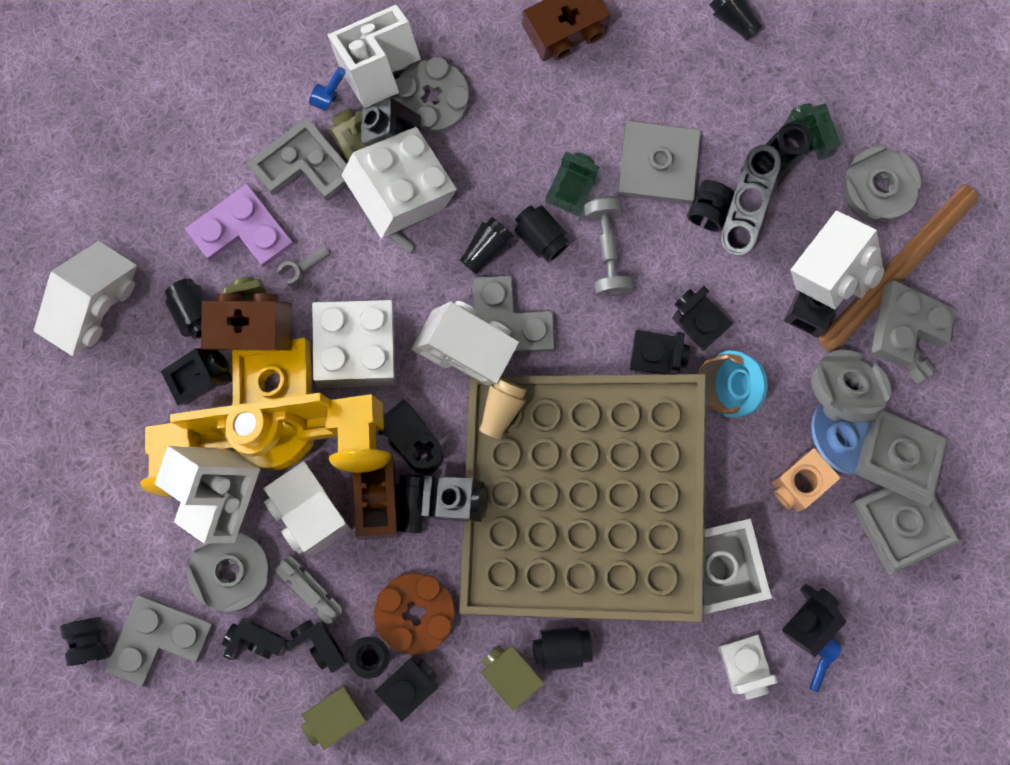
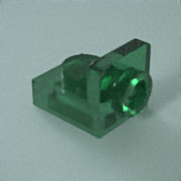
[783,103,841,160]
[545,152,600,217]

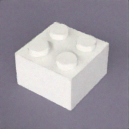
[341,127,457,239]
[312,300,396,388]
[704,518,772,614]

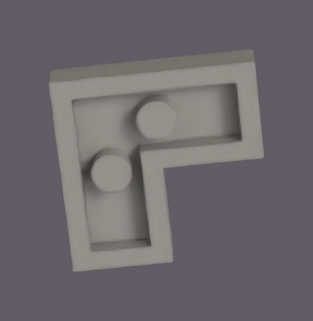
[247,117,347,201]
[473,276,554,353]
[871,280,956,367]
[104,595,214,687]

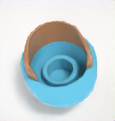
[697,350,768,417]

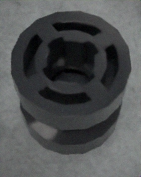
[687,180,735,232]
[60,617,109,667]

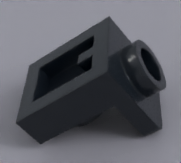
[361,97,421,146]
[672,286,733,352]
[629,330,690,375]
[161,348,232,406]
[782,584,846,657]
[222,619,290,660]
[285,619,349,673]
[375,658,439,722]

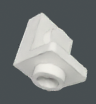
[718,635,778,699]

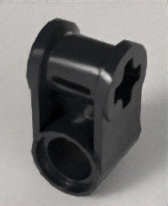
[741,122,812,188]
[378,399,443,475]

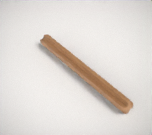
[819,185,979,353]

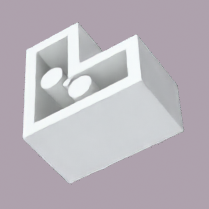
[327,5,421,108]
[791,210,884,310]
[34,241,137,356]
[411,301,519,386]
[155,446,260,544]
[263,461,351,557]

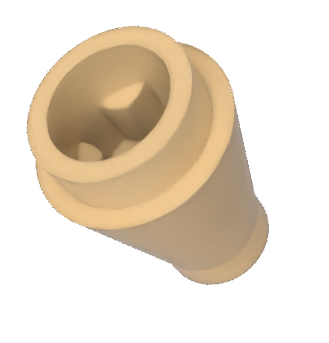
[479,378,527,440]

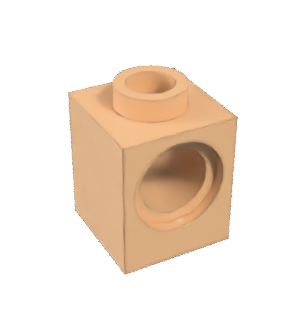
[771,448,840,512]

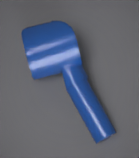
[309,67,346,111]
[809,638,841,692]

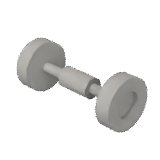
[584,198,634,297]

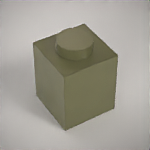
[480,645,544,711]
[301,685,368,750]

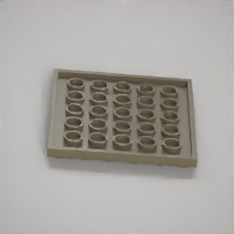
[459,374,707,623]

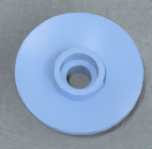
[811,404,868,475]

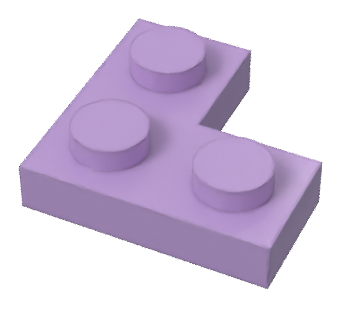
[184,184,294,267]

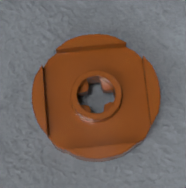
[374,573,455,655]

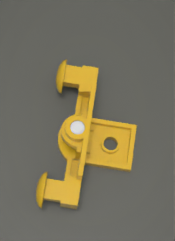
[140,338,391,497]

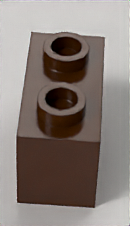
[522,0,611,62]
[201,293,292,351]
[353,452,399,540]

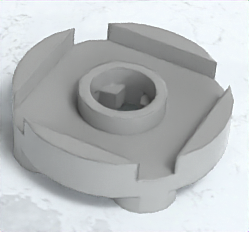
[394,57,468,134]
[843,146,921,223]
[811,350,891,423]
[187,533,270,612]

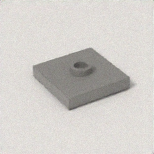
[617,120,701,205]
[855,410,948,507]
[850,488,960,576]

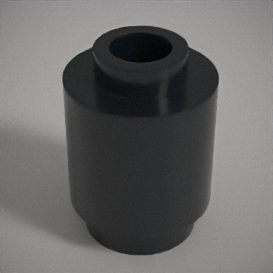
[514,205,570,263]
[165,278,208,339]
[532,626,593,671]

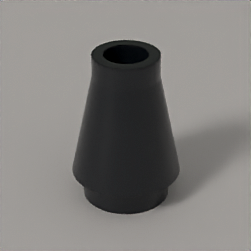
[709,0,763,41]
[459,217,514,274]
[396,474,425,533]
[348,636,390,679]

